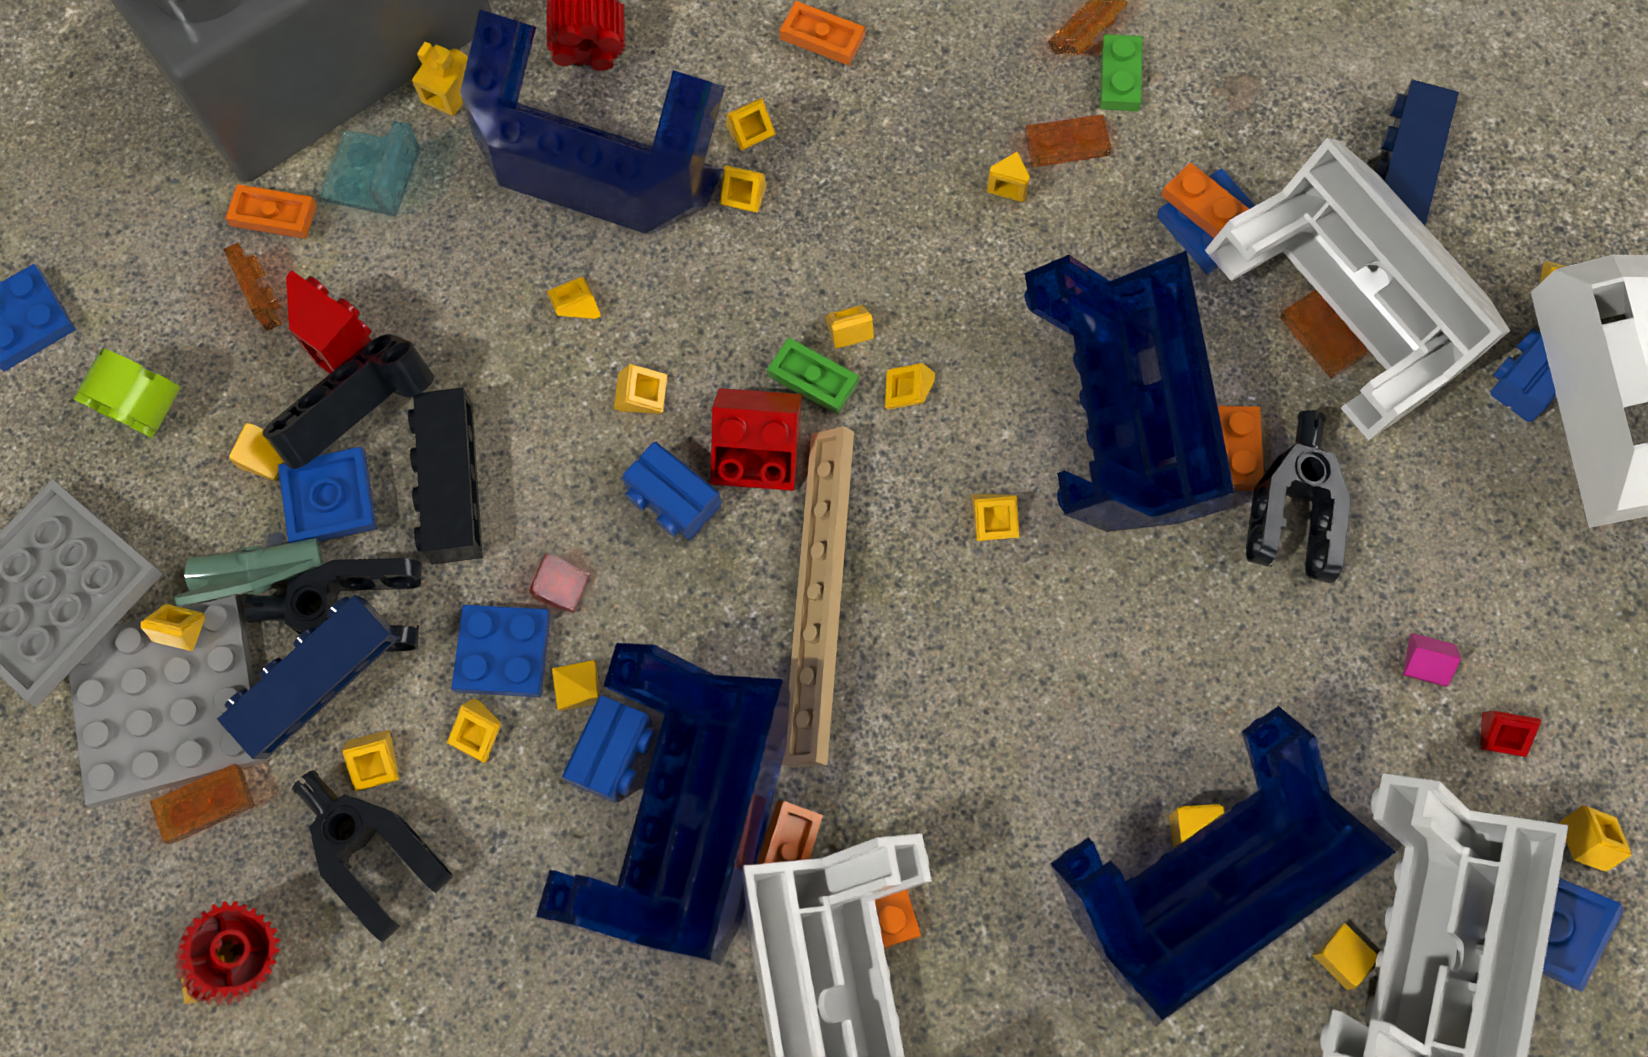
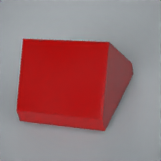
[1480,711,1541,757]

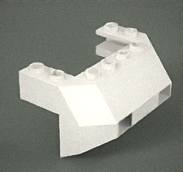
[1205,138,1510,441]
[1531,255,1648,528]
[1320,773,1568,1057]
[742,834,932,1057]

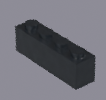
[408,387,483,565]

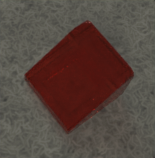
[529,553,590,613]

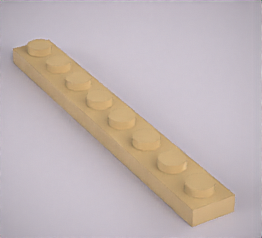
[782,426,854,768]

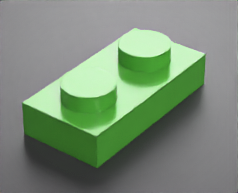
[1100,34,1142,112]
[767,337,859,415]

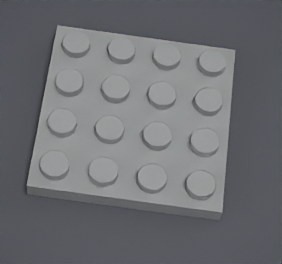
[0,479,163,707]
[69,595,267,808]

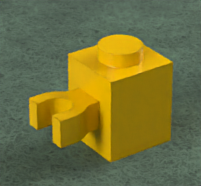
[412,42,477,116]

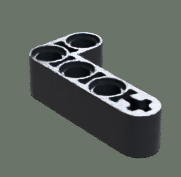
[263,334,434,469]

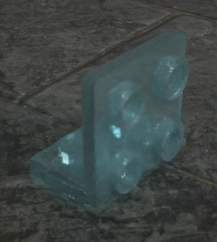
[321,121,421,217]

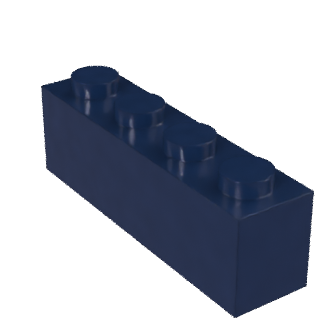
[1374,79,1459,226]
[217,595,401,759]

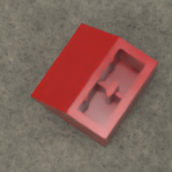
[286,270,372,374]
[711,388,802,491]

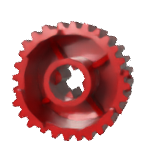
[546,0,625,71]
[175,901,280,1006]

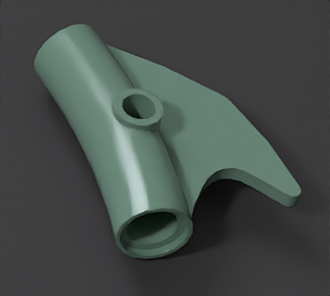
[174,538,323,606]

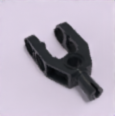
[1246,410,1351,584]
[244,558,422,652]
[292,770,454,942]

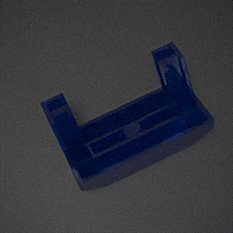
[460,9,725,234]
[1024,250,1235,532]
[536,643,790,966]
[1050,706,1397,1027]

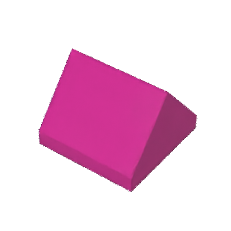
[1403,633,1461,687]

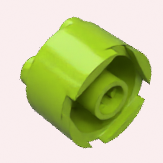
[73,348,181,439]

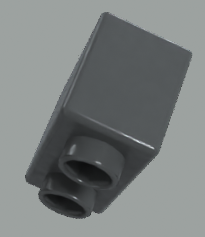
[110,0,494,182]

